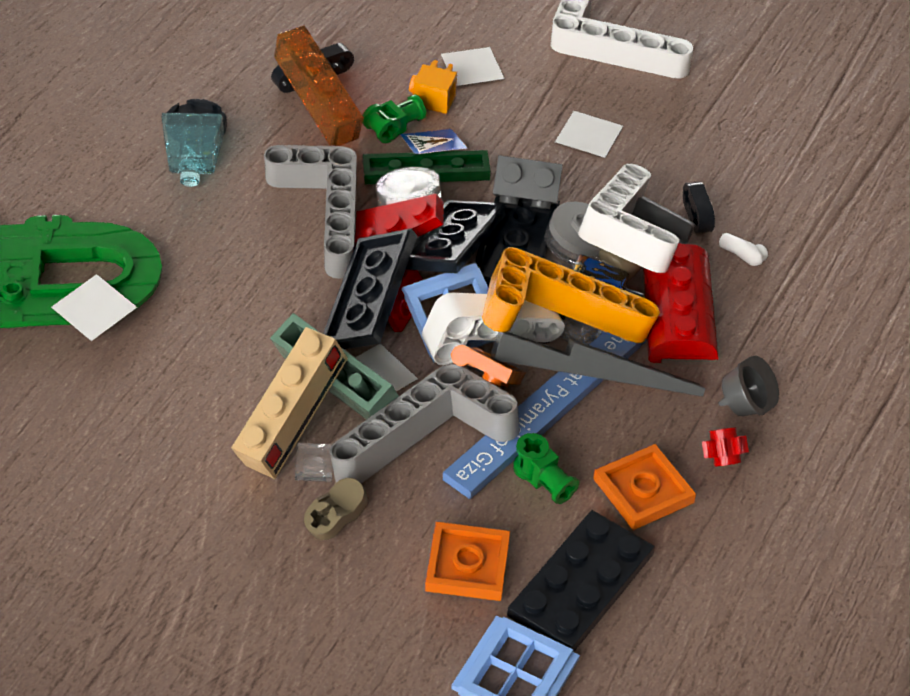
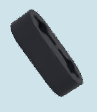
[683,182,715,233]

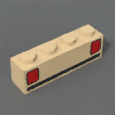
[231,327,348,479]

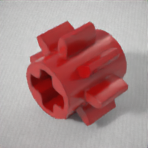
[702,427,749,467]

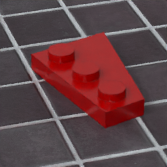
[355,194,444,245]

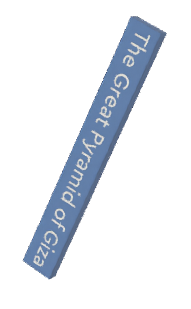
[443,331,647,499]

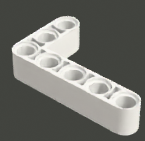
[551,0,693,78]
[578,164,679,273]

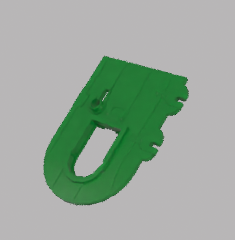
[0,215,162,328]

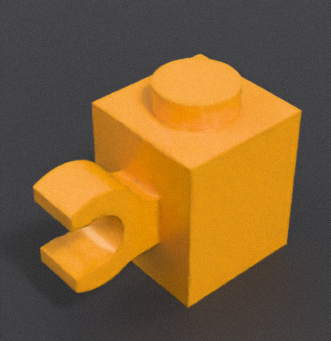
[409,60,457,114]

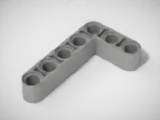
[264,145,357,279]
[330,364,520,483]

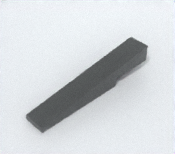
[490,332,706,397]

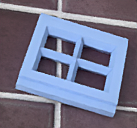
[402,263,494,363]
[451,616,580,696]

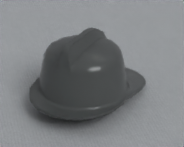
[718,356,779,416]

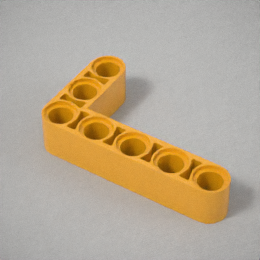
[482,247,660,343]

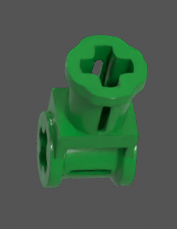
[361,94,427,144]
[513,433,579,504]

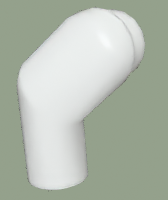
[719,233,768,266]

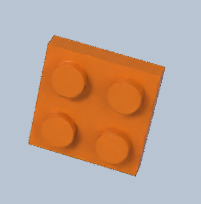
[593,444,696,530]
[425,522,510,601]

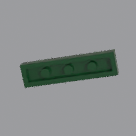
[362,150,491,185]

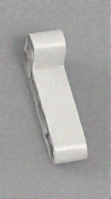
[422,293,565,365]

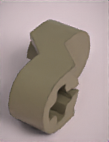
[304,478,368,540]

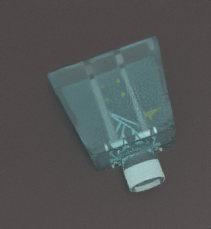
[161,113,224,187]

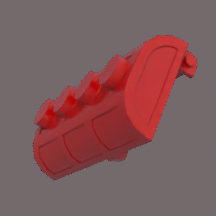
[643,243,718,363]

